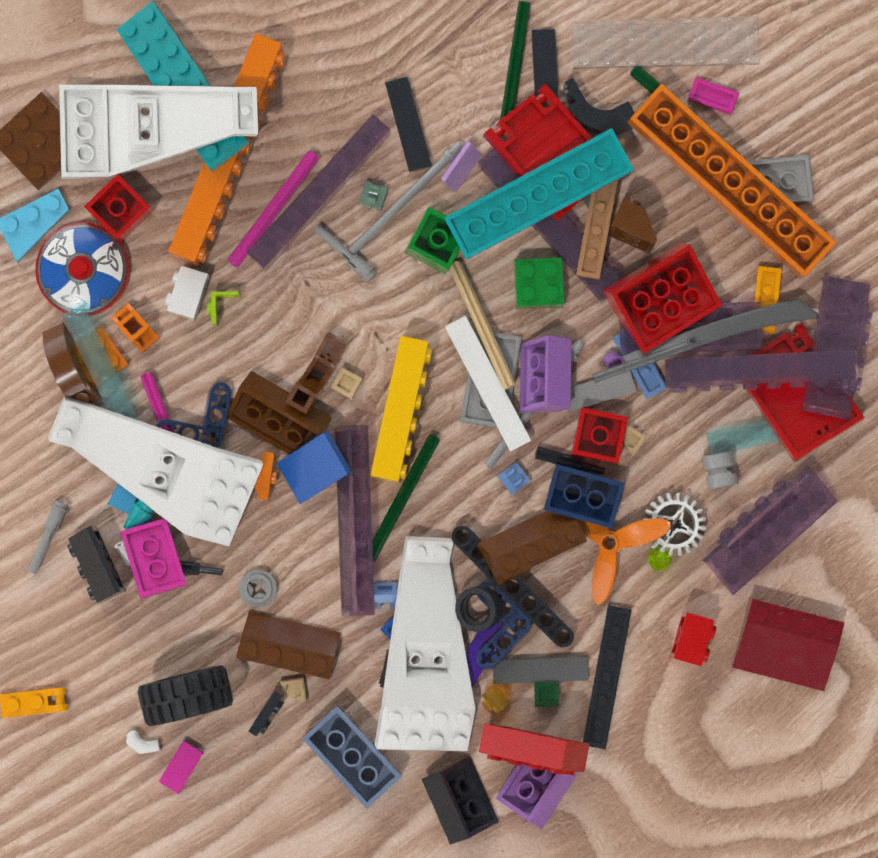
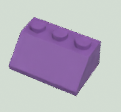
[520,335,572,413]
[496,765,579,829]

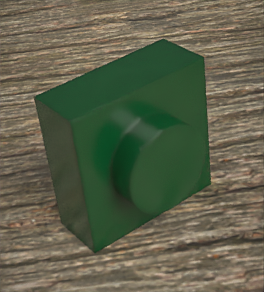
[534,682,559,707]

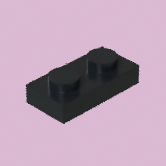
[248,691,284,736]

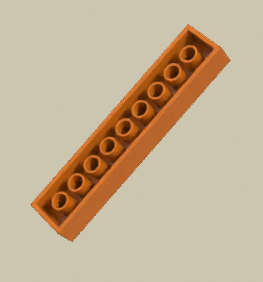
[168,33,286,268]
[627,84,836,279]

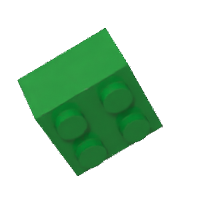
[403,207,460,274]
[514,258,564,310]

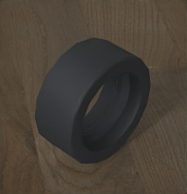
[455,585,503,632]

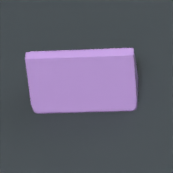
[441,142,481,192]

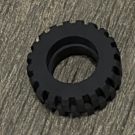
[137,665,234,726]

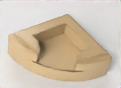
[623,424,647,456]
[280,677,307,701]

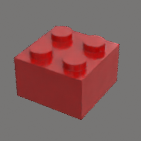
[84,174,154,243]
[571,407,628,465]
[670,612,717,666]

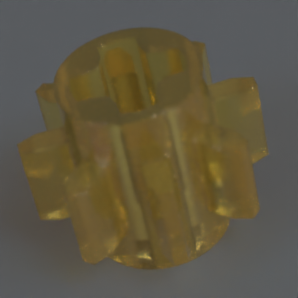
[481,684,510,714]

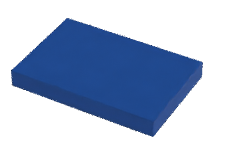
[277,431,352,504]

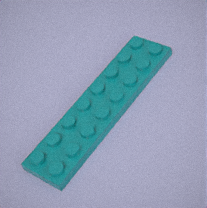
[116,1,250,171]
[444,128,634,260]

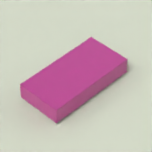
[687,77,739,116]
[158,741,204,794]

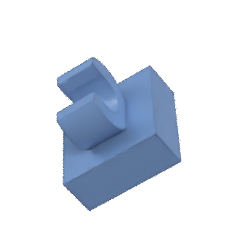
[497,462,530,495]
[373,582,397,610]

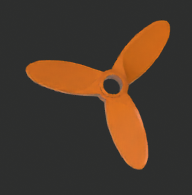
[576,518,672,605]

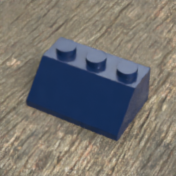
[543,464,625,529]

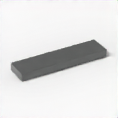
[493,657,588,684]

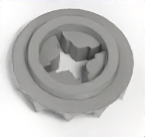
[239,570,277,607]

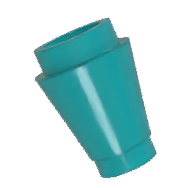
[123,500,154,530]

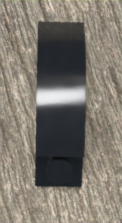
[562,78,635,135]

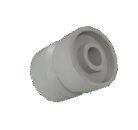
[702,451,739,490]

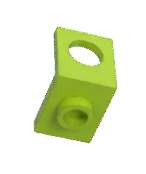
[207,291,241,326]

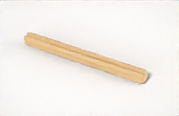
[450,261,515,390]

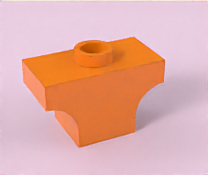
[111,303,160,353]
[254,452,277,501]

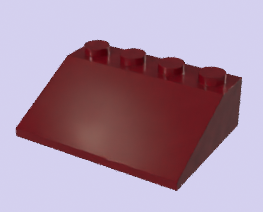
[732,599,845,691]

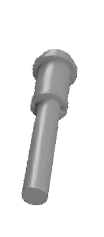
[314,224,377,283]
[28,500,68,574]

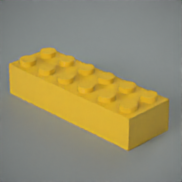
[371,336,432,483]

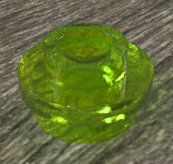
[648,548,672,571]

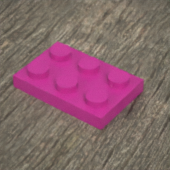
[120,519,187,600]

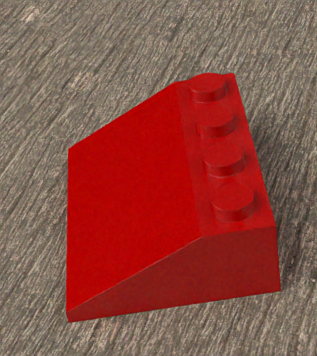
[602,243,722,354]

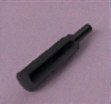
[535,446,606,474]
[179,560,223,576]

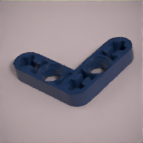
[155,382,231,448]
[476,581,532,670]

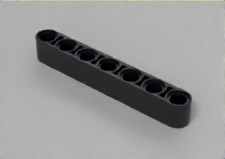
[451,526,574,648]

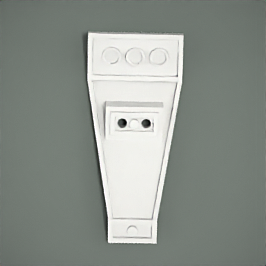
[59,85,258,179]
[48,396,263,546]
[374,536,475,751]

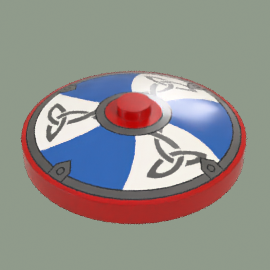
[35,223,130,317]

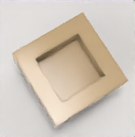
[330,368,363,399]

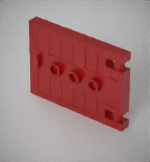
[483,84,592,222]
[732,323,865,462]

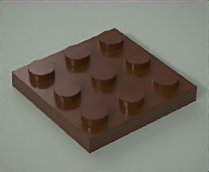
[0,92,61,191]

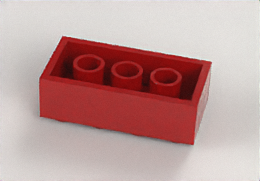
[479,724,590,776]

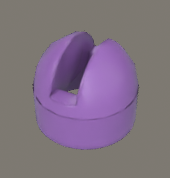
[603,351,624,369]

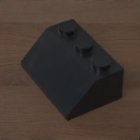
[67,526,126,603]
[421,757,499,845]

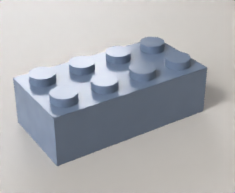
[302,705,402,809]

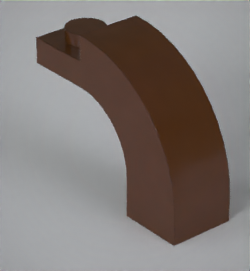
[43,322,98,404]
[286,332,349,414]

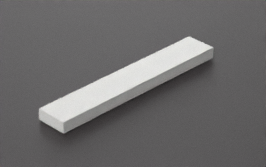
[445,316,531,452]

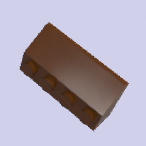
[227,370,332,455]
[478,511,587,586]
[236,611,341,679]

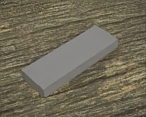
[568,371,637,413]

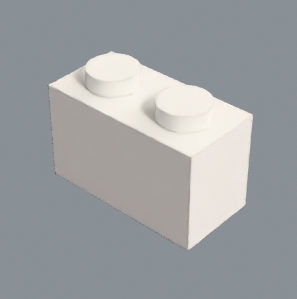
[165,266,210,321]

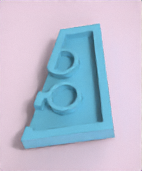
[0,189,70,263]

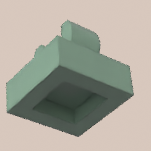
[359,181,388,211]

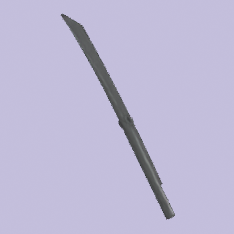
[592,298,819,383]

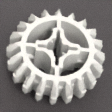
[642,493,706,556]

